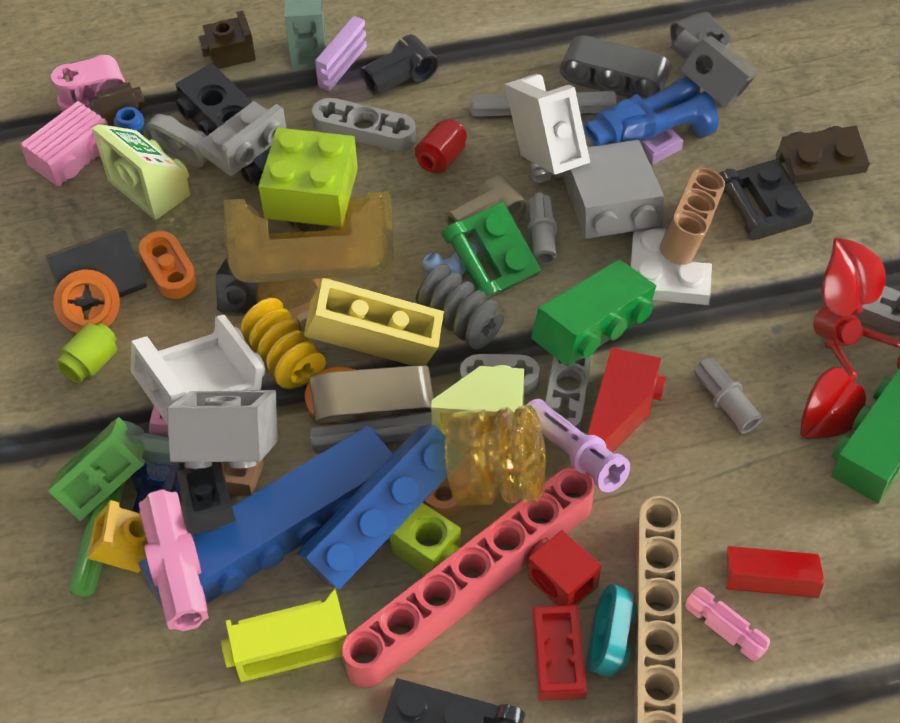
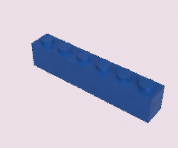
[138,425,392,608]

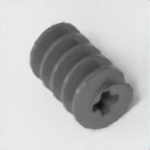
[415,264,504,349]

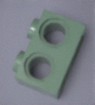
[284,0,327,71]

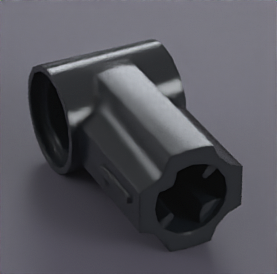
[361,34,439,96]

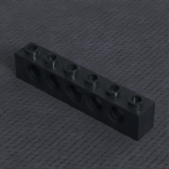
[175,63,347,239]

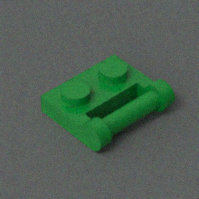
[441,202,542,300]

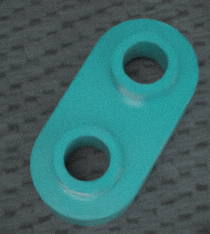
[587,584,637,678]

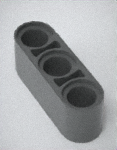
[559,35,671,99]

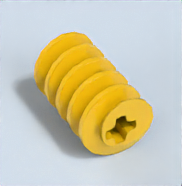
[240,298,326,389]

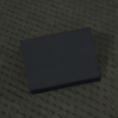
[45,228,147,311]

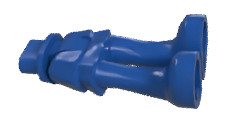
[583,76,719,146]

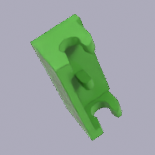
[48,417,145,521]

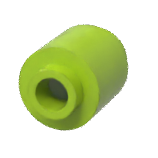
[55,323,118,384]

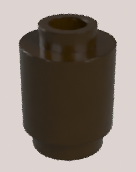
[88,81,147,126]

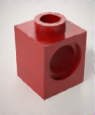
[528,530,601,605]

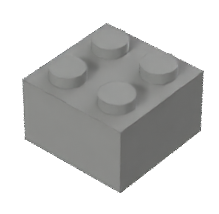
[167,390,278,469]

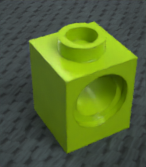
[390,503,461,575]

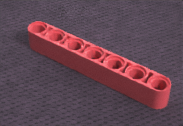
[342,467,594,688]

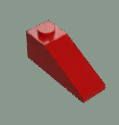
[587,347,666,453]

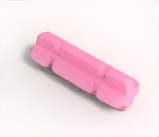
[685,587,770,661]

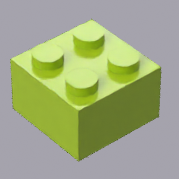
[259,127,358,227]

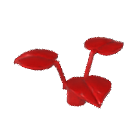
[800,238,900,439]

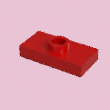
[532,604,587,701]

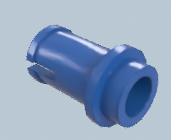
[114,107,145,137]

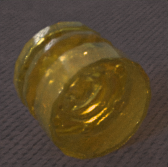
[445,405,546,507]

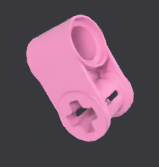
[51,55,126,112]

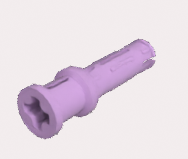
[522,399,630,493]

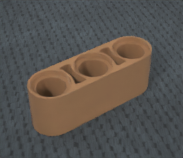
[659,168,725,265]

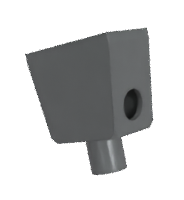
[671,30,760,107]

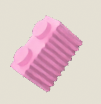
[20,101,108,187]

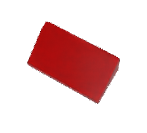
[726,546,824,598]

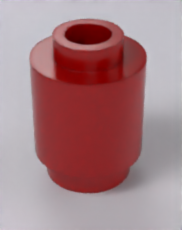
[415,119,467,173]

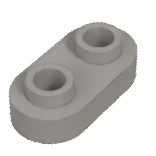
[144,114,208,168]

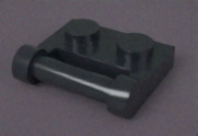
[719,159,814,240]

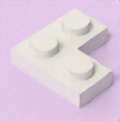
[630,228,712,305]

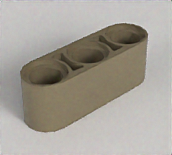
[310,366,434,423]

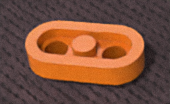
[138,231,197,299]

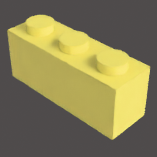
[304,278,444,366]

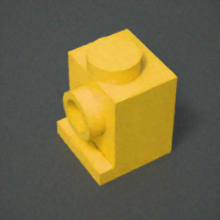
[87,500,148,573]

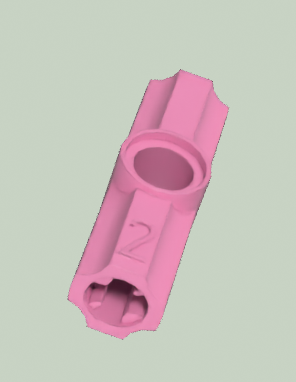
[139,489,209,632]

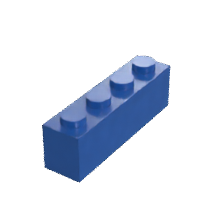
[296,425,465,590]

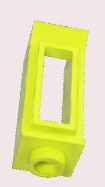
[221,589,347,682]

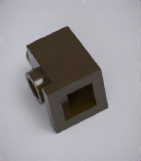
[198,10,256,69]

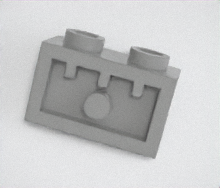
[198,101,286,176]

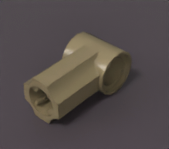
[445,175,528,240]

